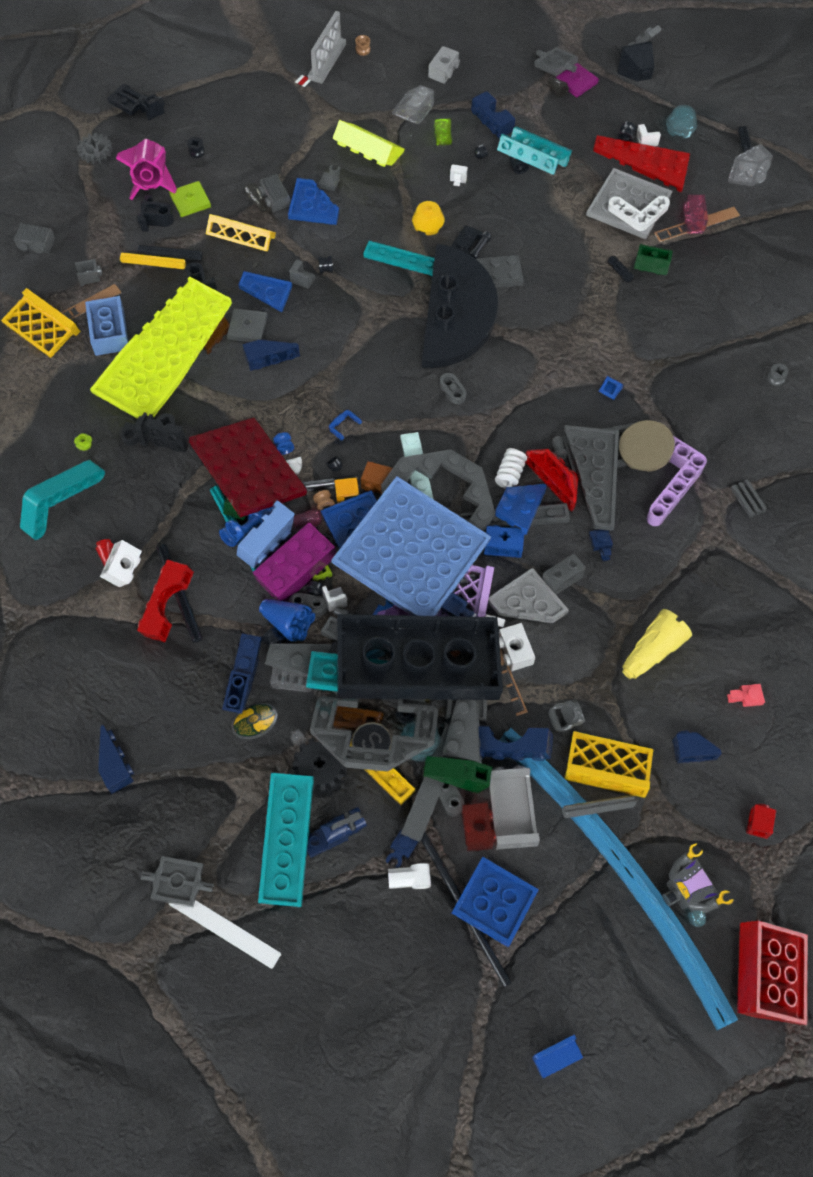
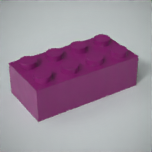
[253,522,337,601]

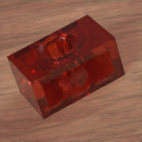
[462,803,496,852]

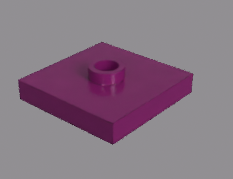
[555,63,599,98]

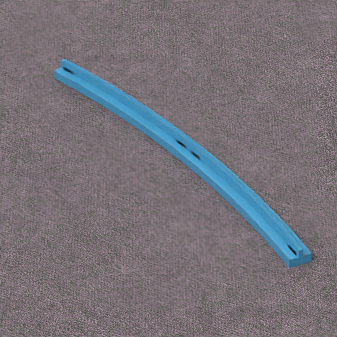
[499,728,738,1030]

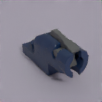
[307,807,367,858]

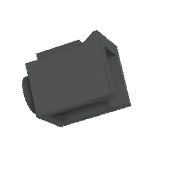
[75,259,103,287]

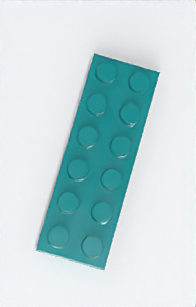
[258,773,314,907]

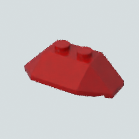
[525,449,578,511]

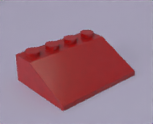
[737,920,808,1025]

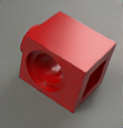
[746,804,776,839]

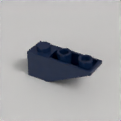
[242,340,300,371]
[98,725,134,794]

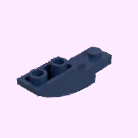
[222,634,262,714]

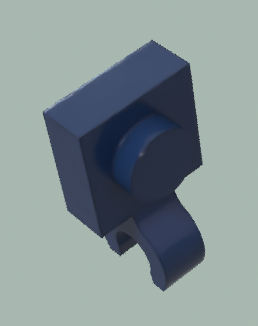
[589,530,613,561]
[440,592,477,617]

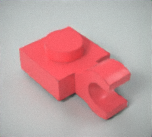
[727,684,765,707]

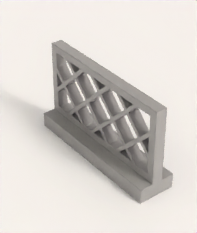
[308,11,346,84]

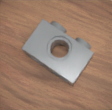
[428,46,460,84]

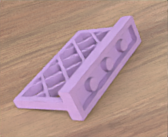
[437,565,494,617]

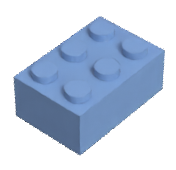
[85,296,129,356]

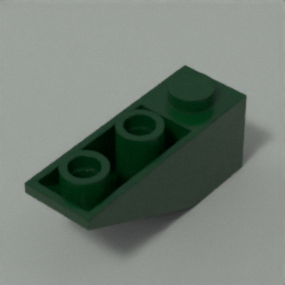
[423,756,492,794]

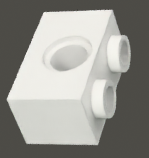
[100,540,142,587]
[499,623,535,671]

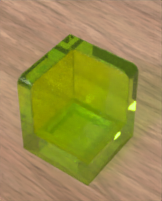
[434,118,452,145]

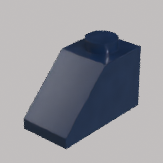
[672,730,722,764]

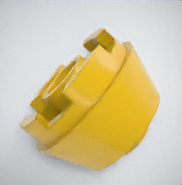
[412,201,445,235]

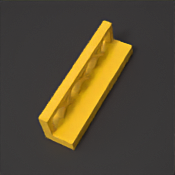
[206,214,276,252]

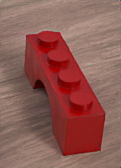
[137,560,194,642]

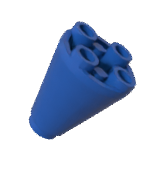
[259,599,316,642]

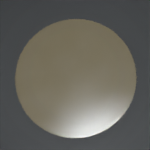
[619,420,675,472]

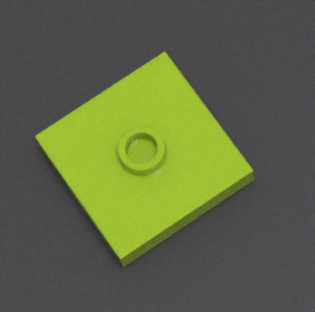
[169,181,211,217]

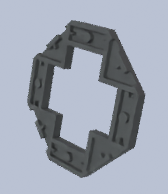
[381,449,496,532]
[310,691,438,772]

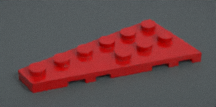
[593,135,690,193]

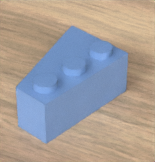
[236,501,295,569]

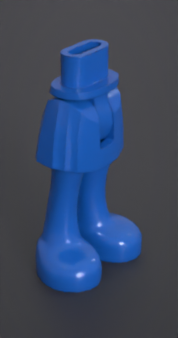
[219,506,274,547]

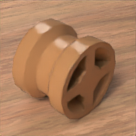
[355,35,370,56]
[313,490,335,513]

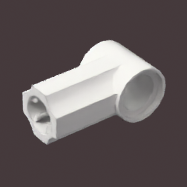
[388,863,431,889]

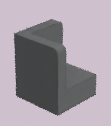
[289,259,315,289]

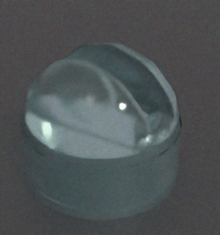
[687,911,706,927]

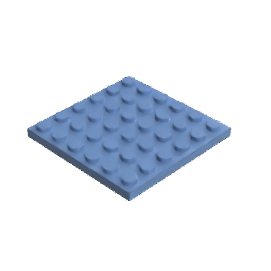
[331,476,491,616]

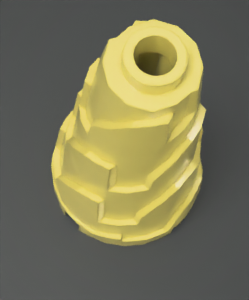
[622,609,692,679]

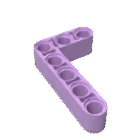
[647,436,707,526]

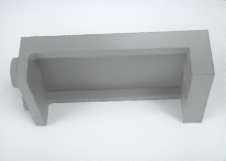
[489,766,540,850]

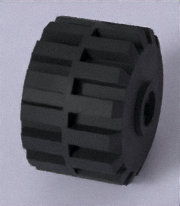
[293,738,347,798]

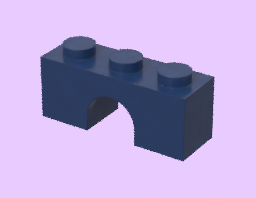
[471,91,515,139]

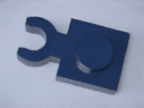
[386,829,419,868]

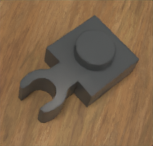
[319,165,340,191]

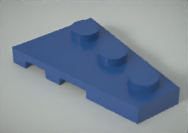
[239,271,292,312]

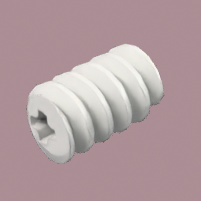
[495,448,527,488]

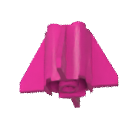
[116,139,177,200]

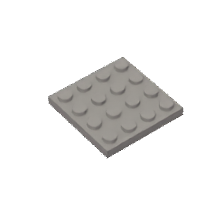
[586,168,672,239]

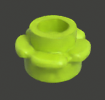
[74,433,92,451]

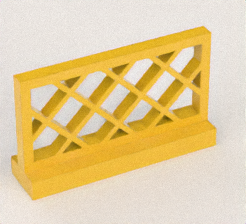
[1,288,81,358]
[564,731,653,798]

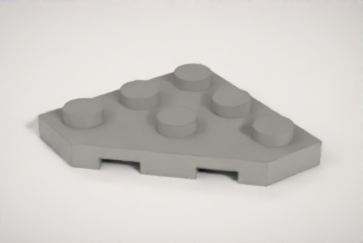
[488,568,569,623]

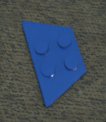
[495,484,546,535]

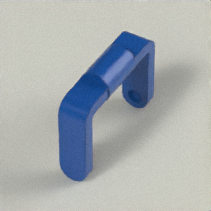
[329,410,362,440]

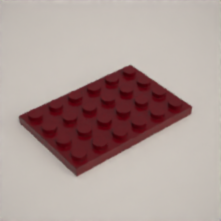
[189,418,307,518]

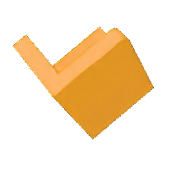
[335,478,359,504]

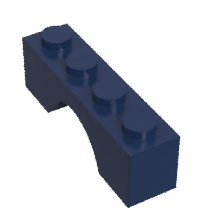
[478,726,553,761]

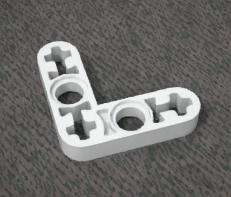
[608,196,670,231]

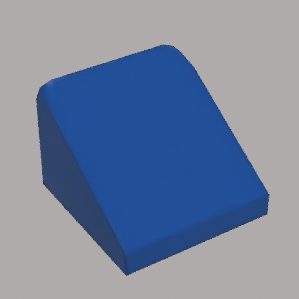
[598,376,624,400]

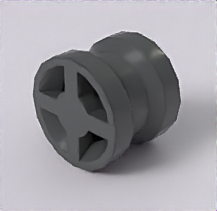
[767,364,788,386]

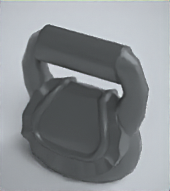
[548,699,585,732]

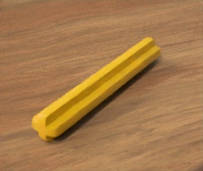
[120,252,186,269]

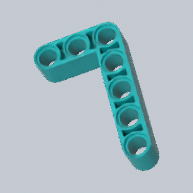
[20,460,105,540]

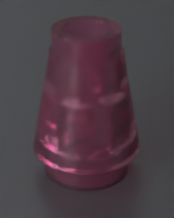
[293,509,322,527]

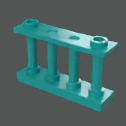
[497,126,572,175]

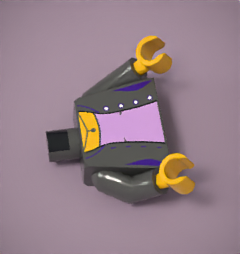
[663,843,733,913]

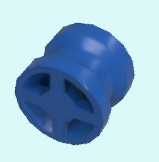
[273,432,294,455]

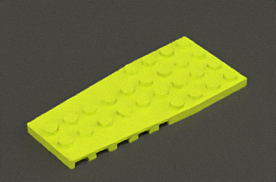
[90,277,232,419]

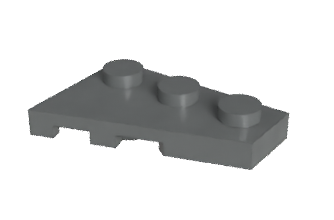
[264,644,332,677]
[442,700,482,764]

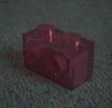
[683,195,708,234]

